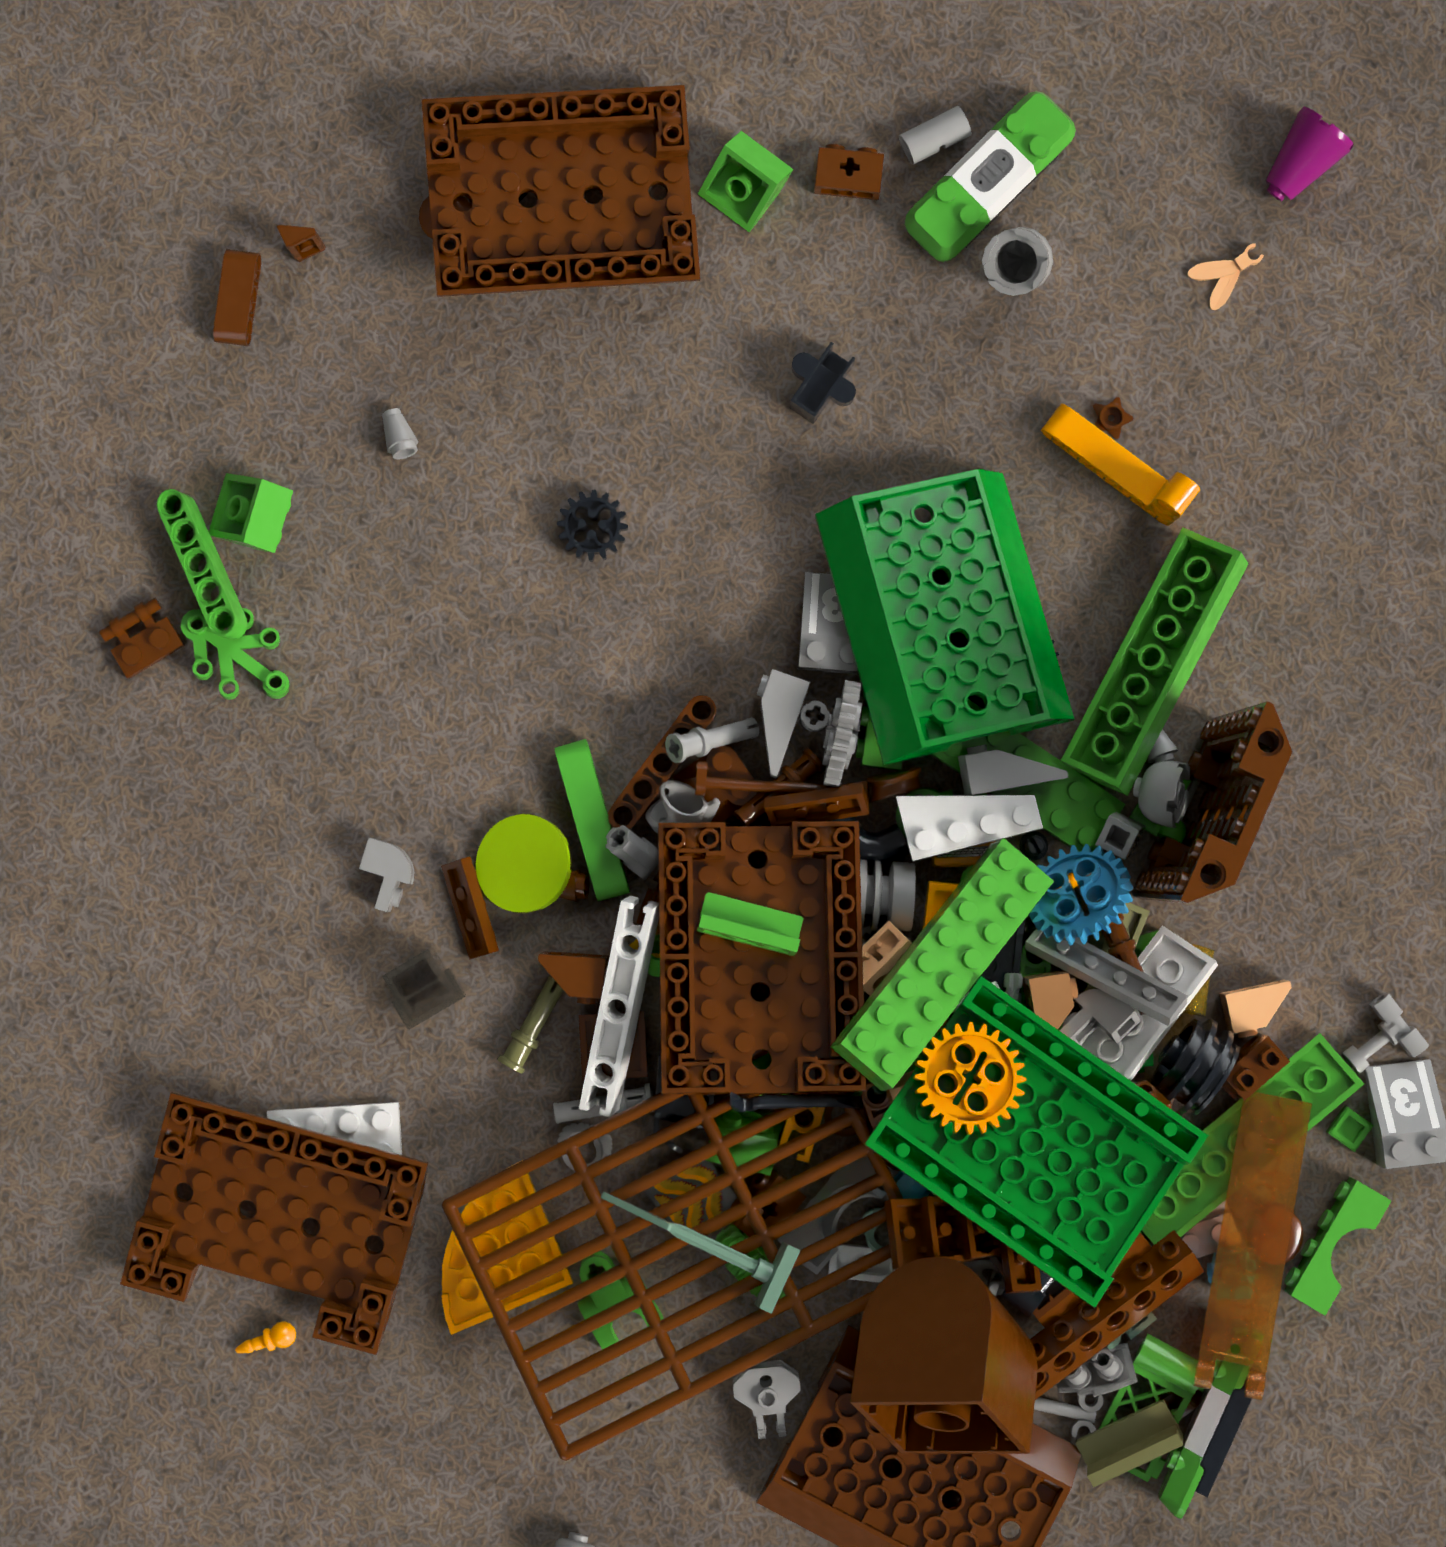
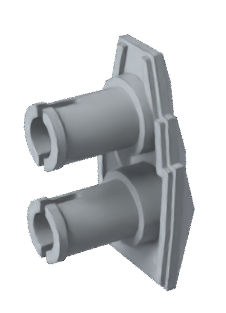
[1057,1343,1138,1397]

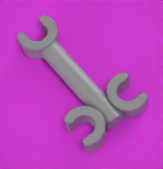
[1034,1395,1104,1437]

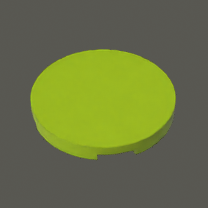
[476,814,571,913]

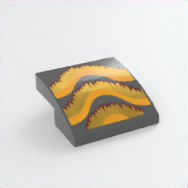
[643,1148,737,1228]

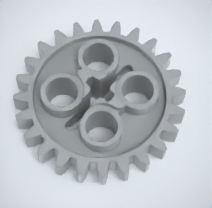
[822,680,862,787]

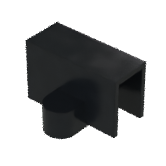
[789,342,856,424]

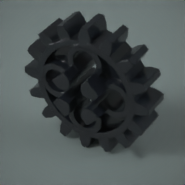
[557,490,628,562]

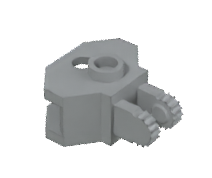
[733,1360,801,1439]

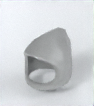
[645,780,720,833]

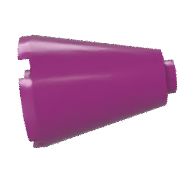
[1265,106,1354,202]

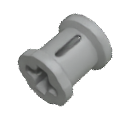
[800,701,830,732]

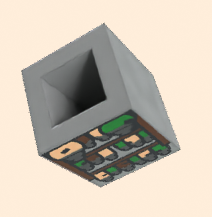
[1095,812,1146,860]

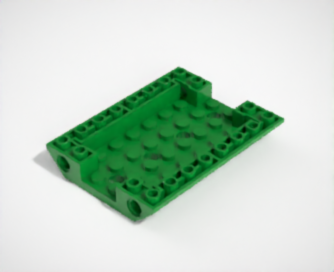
[815,469,1074,765]

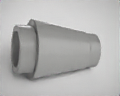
[382,408,418,460]

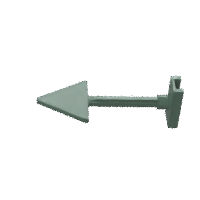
[600,1191,800,1314]

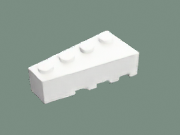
[896,795,1043,862]

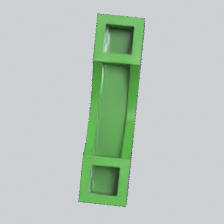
[1284,1177,1391,1316]

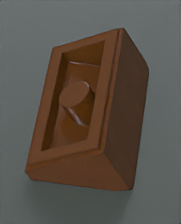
[277,225,326,262]

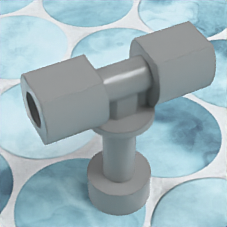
[1342,992,1429,1074]

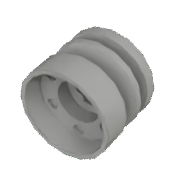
[860,860,916,932]

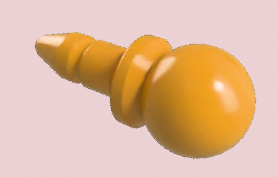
[235,1321,296,1354]

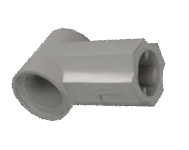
[605,825,659,881]

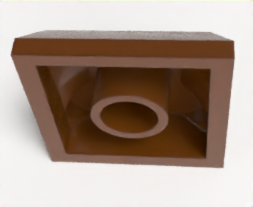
[673,744,758,822]

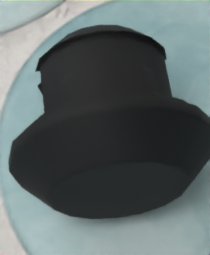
[1019,831,1048,860]

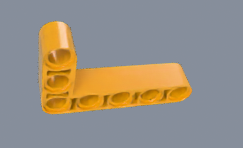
[1041,404,1200,526]

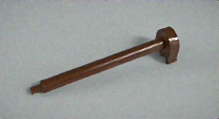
[695,761,832,796]

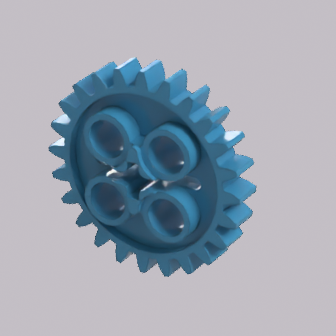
[1028,844,1134,945]

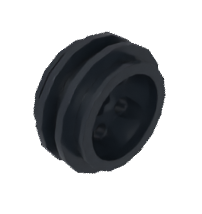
[1151,1019,1240,1116]

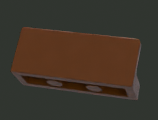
[764,781,869,826]

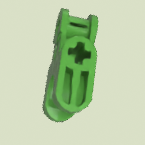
[577,1251,664,1349]

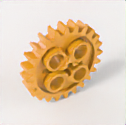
[913,1022,1026,1135]

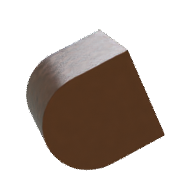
[850,1257,1038,1454]

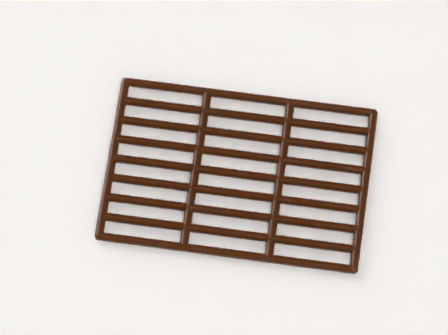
[442,1050,904,1461]

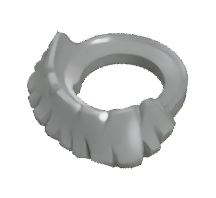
[557,1123,613,1171]

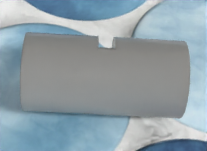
[899,106,972,165]

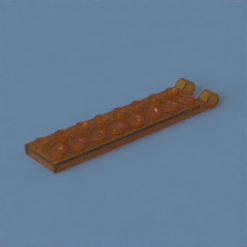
[1193,1092,1312,1401]

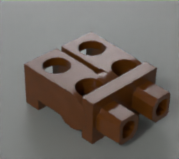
[1222,1033,1290,1101]

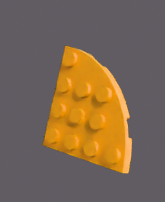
[442,1160,574,1335]

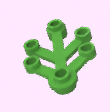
[181,608,290,700]

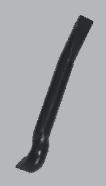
[729,1092,863,1112]

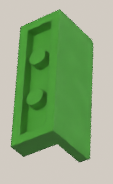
[696,892,803,956]

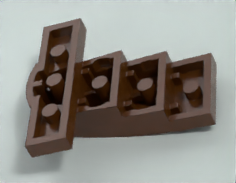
[884,1196,1042,1294]

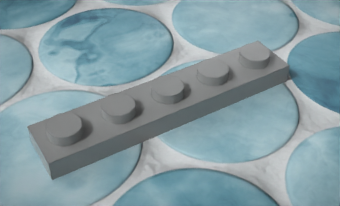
[1025,928,1188,1026]

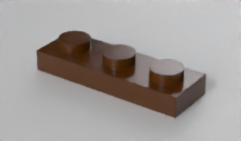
[441,856,499,960]

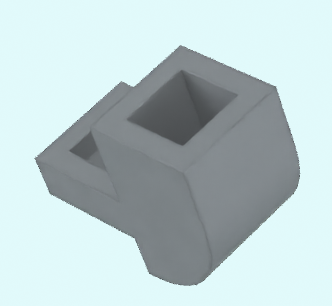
[359,837,414,912]
[1059,989,1141,1045]

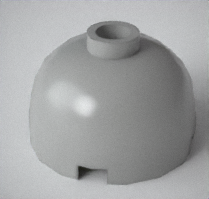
[1133,760,1190,828]

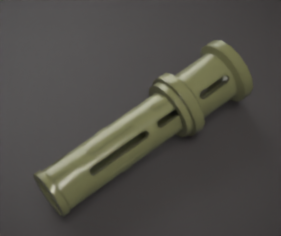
[497,975,564,1074]

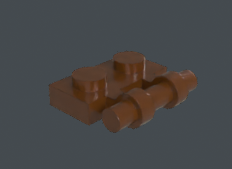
[99,598,185,679]

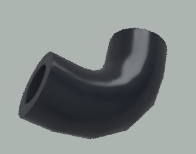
[829,817,910,865]

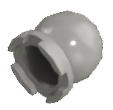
[982,227,1053,296]

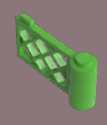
[1098,1333,1210,1482]

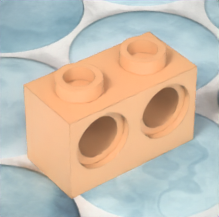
[862,921,912,996]

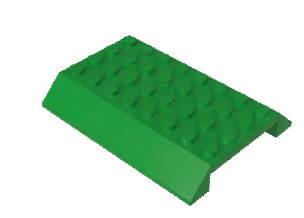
[864,976,1209,1308]

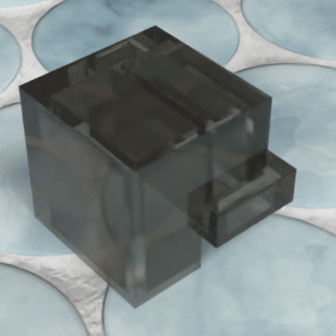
[382,947,466,1030]

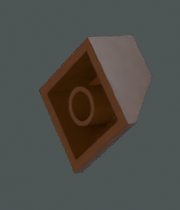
[538,951,610,1004]

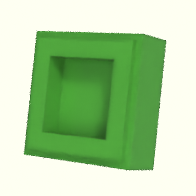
[1326,1105,1374,1152]

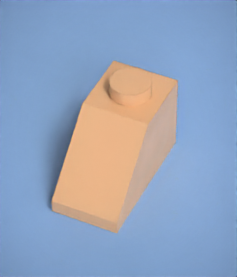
[1220,980,1292,1038]

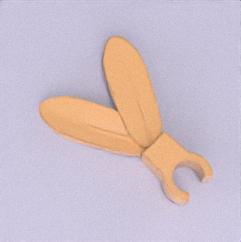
[1187,244,1264,310]

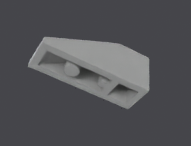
[958,745,1068,795]

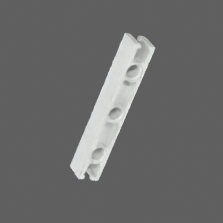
[579,896,659,1117]

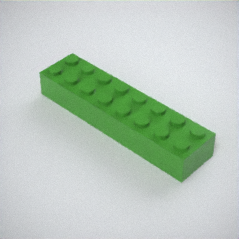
[1061,527,1248,796]
[830,838,1054,1091]

